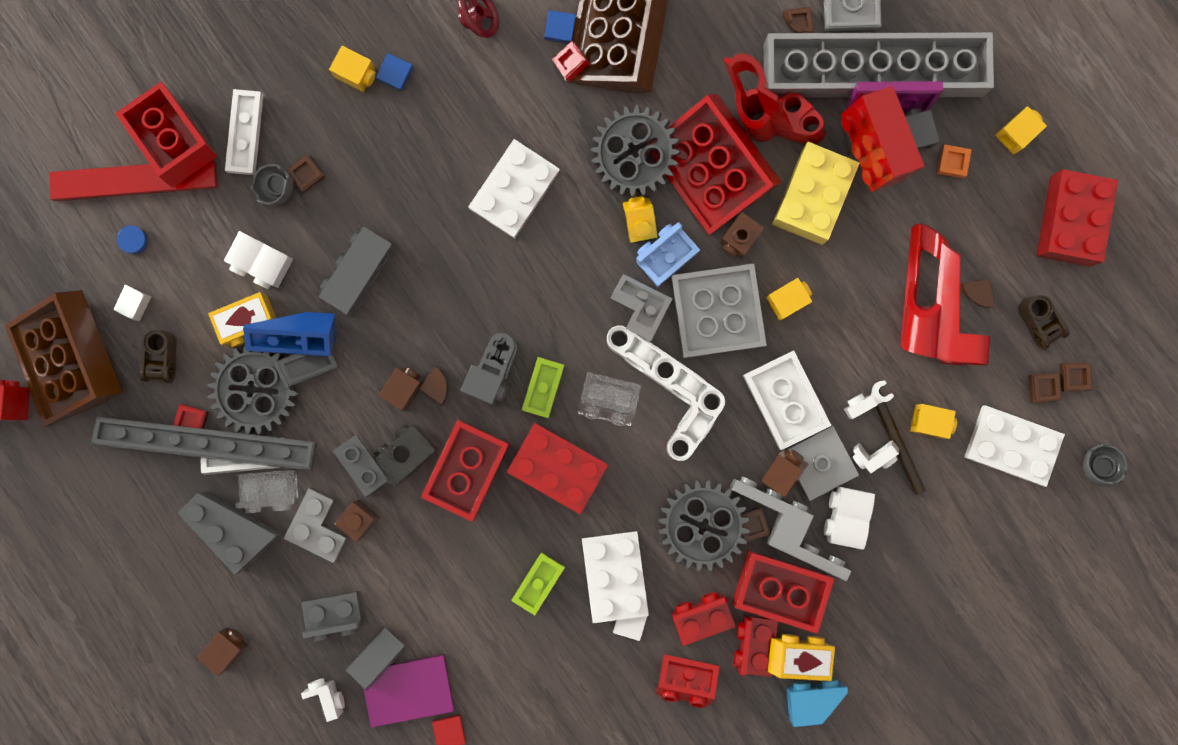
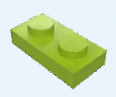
[522,357,565,418]
[511,552,565,616]

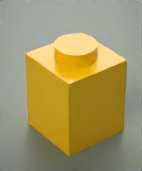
[329,46,376,92]
[995,106,1047,155]
[765,278,812,321]
[910,404,957,439]

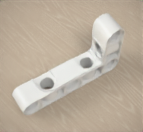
[607,326,725,461]

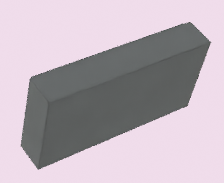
[274,353,338,389]
[346,628,407,691]

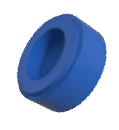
[117,226,148,254]

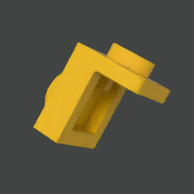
[623,196,658,243]

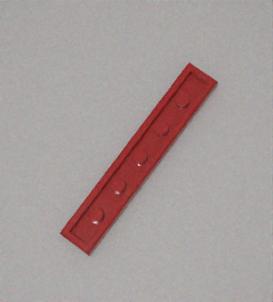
[49,160,218,201]

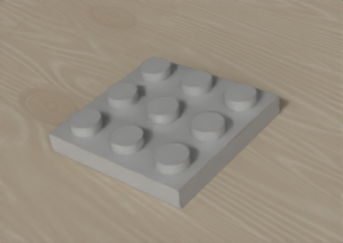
[671,264,767,358]

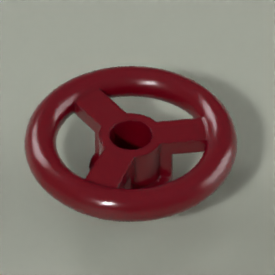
[458,0,499,38]

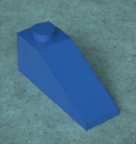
[243,312,337,356]

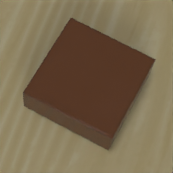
[287,154,325,193]
[1060,363,1093,392]
[1028,373,1062,403]
[740,507,771,542]

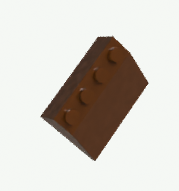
[565,0,668,93]
[5,290,123,427]

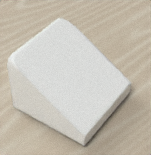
[113,285,151,321]

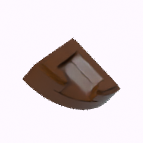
[783,7,814,33]
[960,279,994,308]
[419,366,447,405]

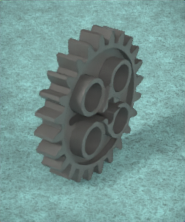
[591,105,681,197]
[207,345,300,435]
[658,480,750,571]

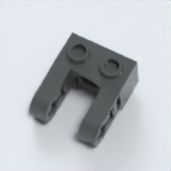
[460,333,518,406]

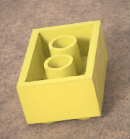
[772,142,860,245]

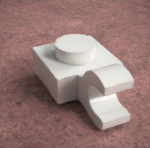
[844,381,894,419]

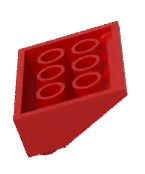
[647,94,782,235]

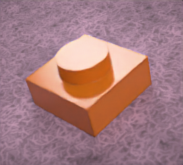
[937,144,972,179]

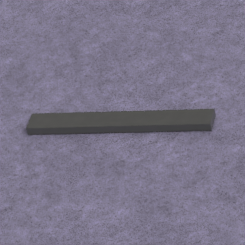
[91,417,317,471]

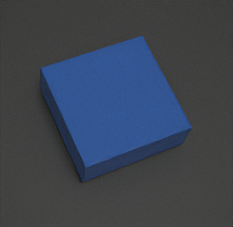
[544,10,576,44]
[376,53,413,91]

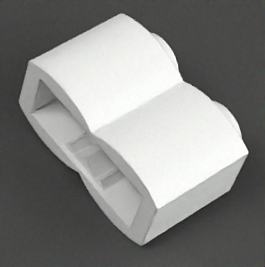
[224,231,293,289]
[824,486,875,550]

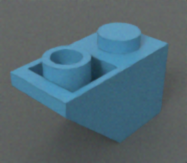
[786,678,848,727]

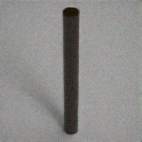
[869,389,926,495]

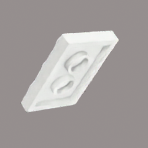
[468,139,560,239]
[743,351,831,450]
[964,405,1065,487]
[582,531,649,623]

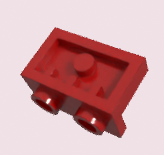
[671,592,736,646]
[734,615,778,677]
[656,654,719,708]

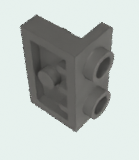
[333,436,388,497]
[301,591,364,641]

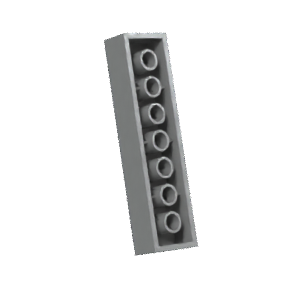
[764,32,994,98]

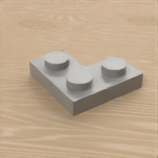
[611,274,673,341]
[284,488,348,563]

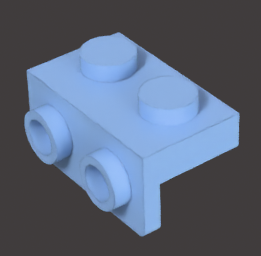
[636,222,700,287]

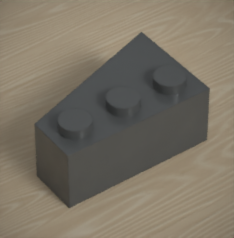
[177,491,284,575]

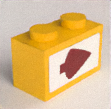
[208,292,277,348]
[768,634,835,681]

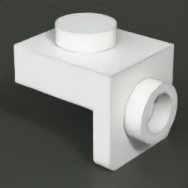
[853,440,899,473]
[301,678,345,722]

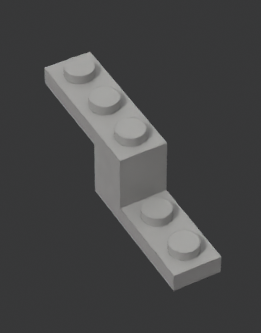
[729,476,851,581]

